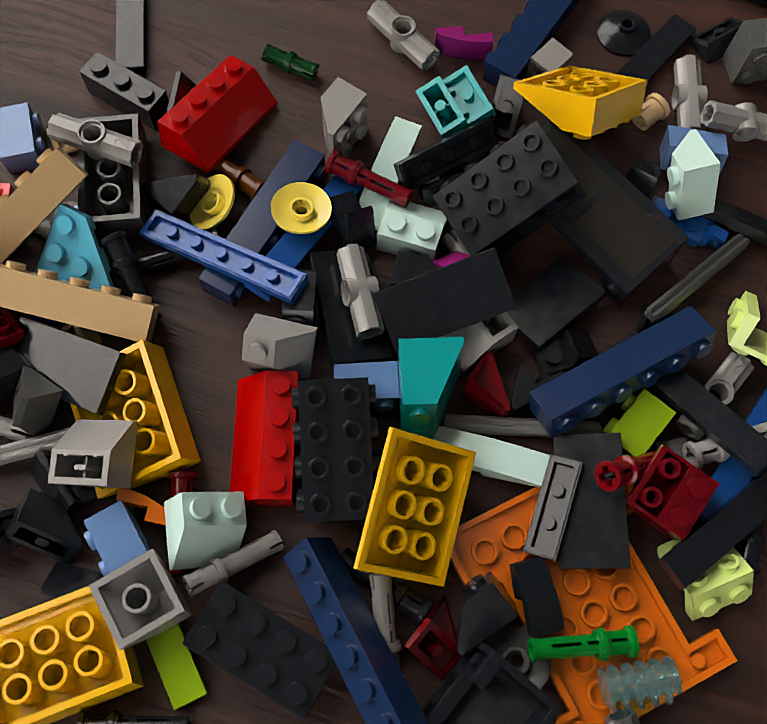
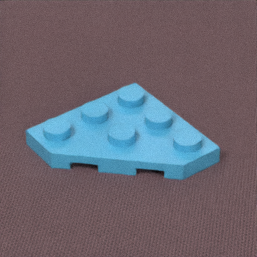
[35,204,114,289]

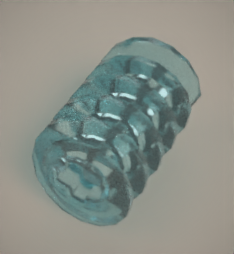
[598,656,681,714]

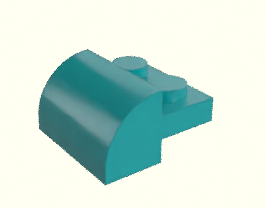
[415,65,495,139]

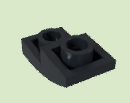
[509,556,565,638]

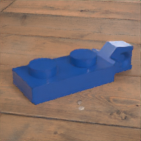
[651,195,729,249]

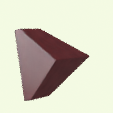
[461,351,511,417]
[403,594,462,681]

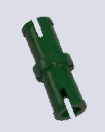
[261,44,319,81]

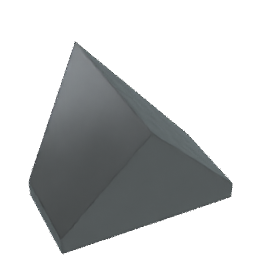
[12,366,63,437]

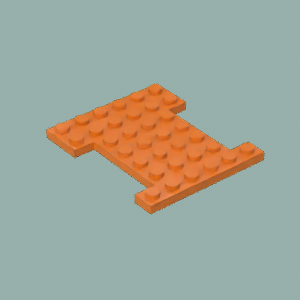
[450,470,737,724]

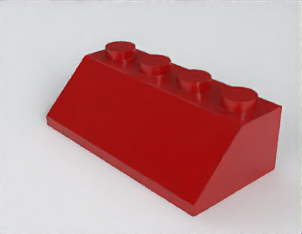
[157,54,277,173]
[230,371,300,507]

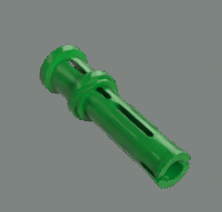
[527,625,639,662]

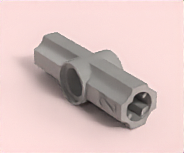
[367,0,440,70]
[671,55,708,131]
[700,100,767,142]
[47,113,144,167]
[336,244,385,339]
[675,351,754,440]

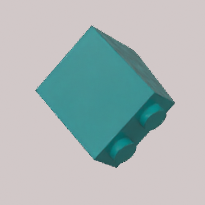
[398,337,464,439]

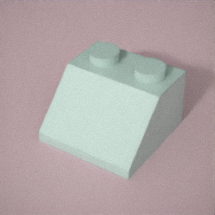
[665,129,721,220]
[377,201,448,261]
[164,492,247,571]

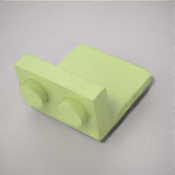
[727,291,767,366]
[657,532,754,621]

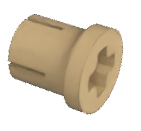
[632,93,670,131]

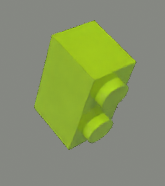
[602,388,676,457]

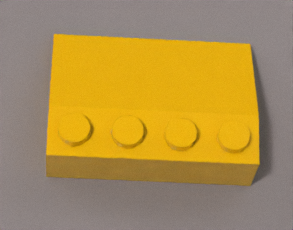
[513,65,647,140]
[70,339,201,499]
[354,427,476,587]
[0,586,144,724]

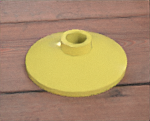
[190,174,235,230]
[271,182,332,234]

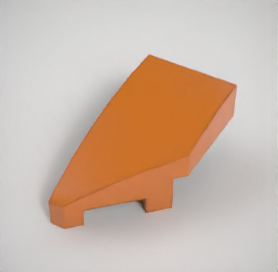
[116,488,166,526]

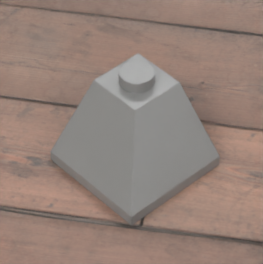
[242,313,317,380]
[89,548,193,650]

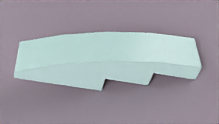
[359,116,422,232]
[433,426,550,488]

